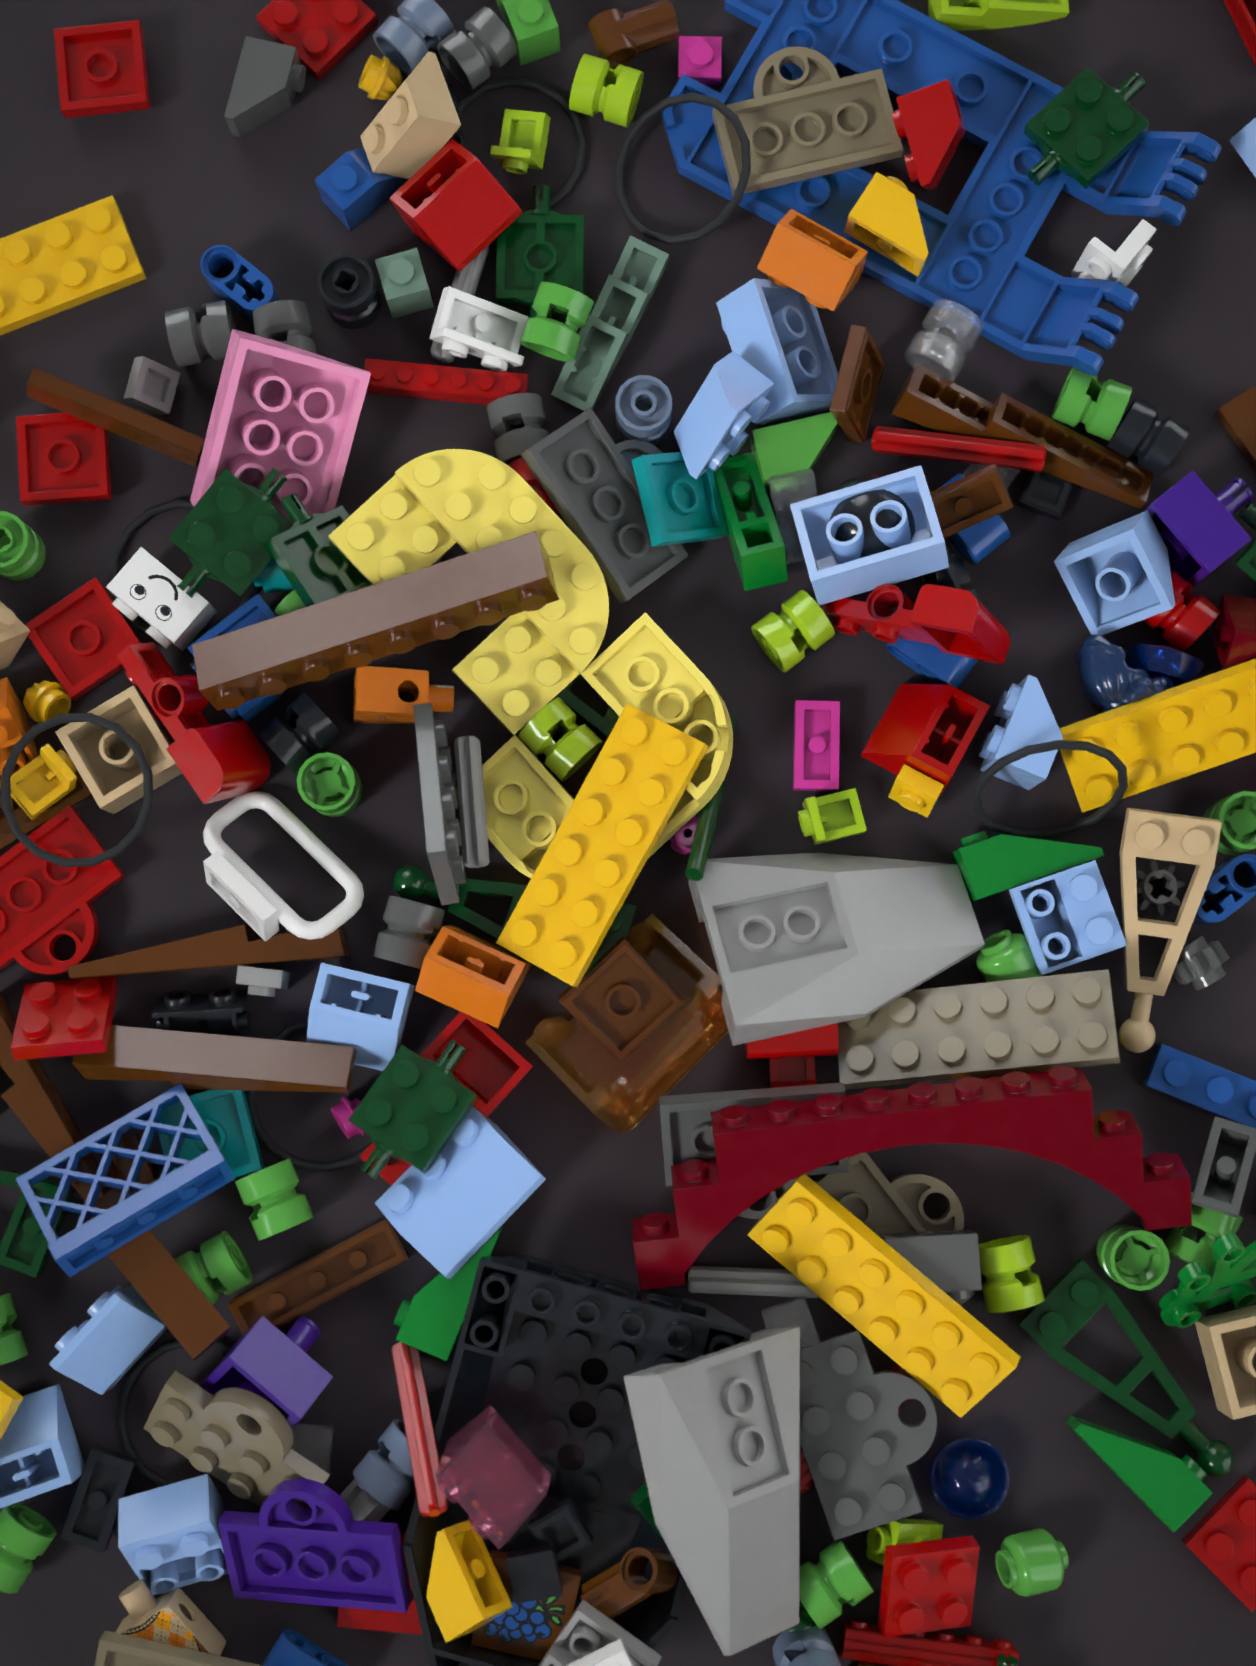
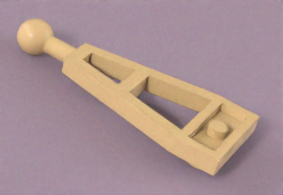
[1119,807,1222,1053]

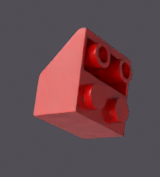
[892,79,966,191]
[389,138,523,272]
[861,683,990,798]

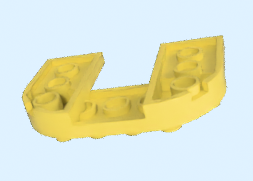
[328,449,609,736]
[456,612,733,878]

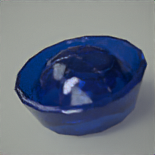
[1128,644,1206,687]
[930,1437,1010,1520]

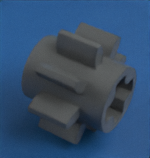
[1136,860,1186,917]
[1173,935,1230,991]

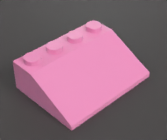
[190,329,371,524]

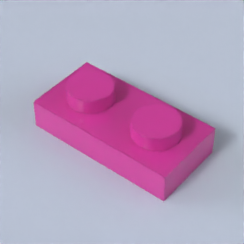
[793,700,840,792]

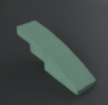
[551,235,671,411]

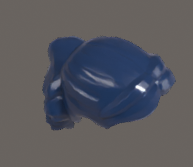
[1075,634,1174,713]

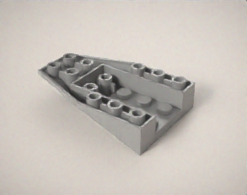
[688,852,985,1046]
[623,1326,800,1656]

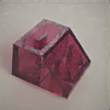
[435,1405,551,1549]

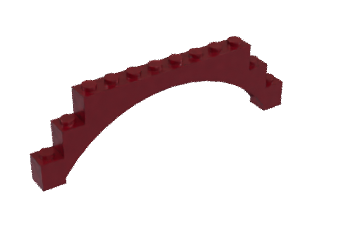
[632,1066,1192,1290]

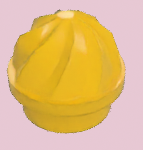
[358,55,402,100]
[23,680,71,723]

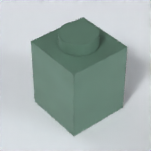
[375,248,434,319]

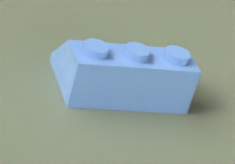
[716,278,838,424]
[790,465,949,605]
[375,1106,546,1280]

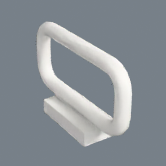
[203,791,364,942]

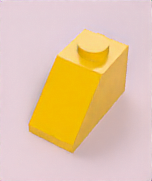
[844,172,929,277]
[426,1518,513,1643]

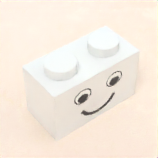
[106,547,217,652]

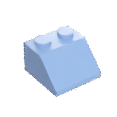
[1054,510,1175,636]

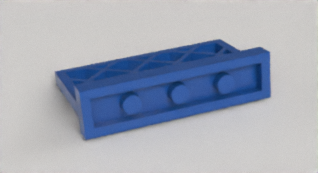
[16,1083,236,1278]

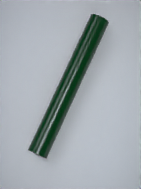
[685,776,726,881]

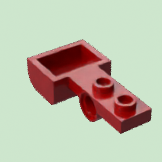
[821,584,1010,665]
[117,642,271,804]
[360,1012,534,1186]
[745,1023,839,1088]

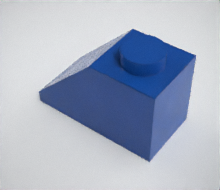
[315,147,409,231]

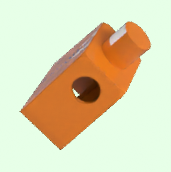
[353,666,454,724]

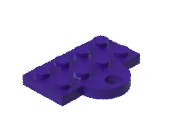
[217,1478,412,1613]

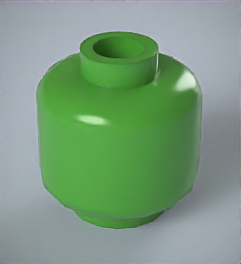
[976,930,1041,982]
[995,1528,1069,1597]

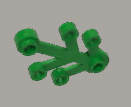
[1159,1233,1256,1328]

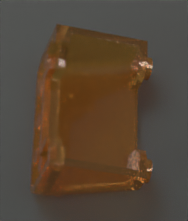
[525,914,728,1134]

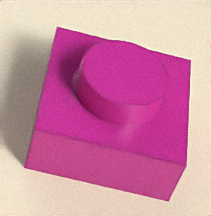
[678,36,722,86]

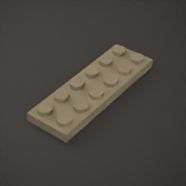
[838,969,1120,1090]

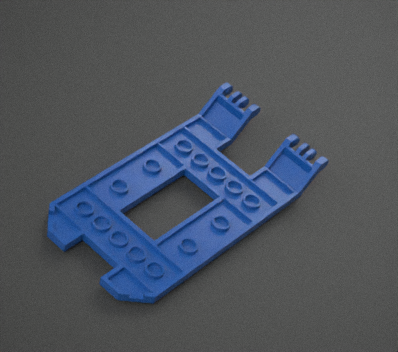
[662,0,1222,376]

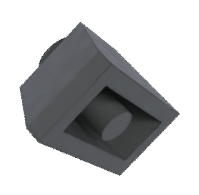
[224,36,306,137]
[1191,1116,1256,1218]
[879,1229,982,1300]

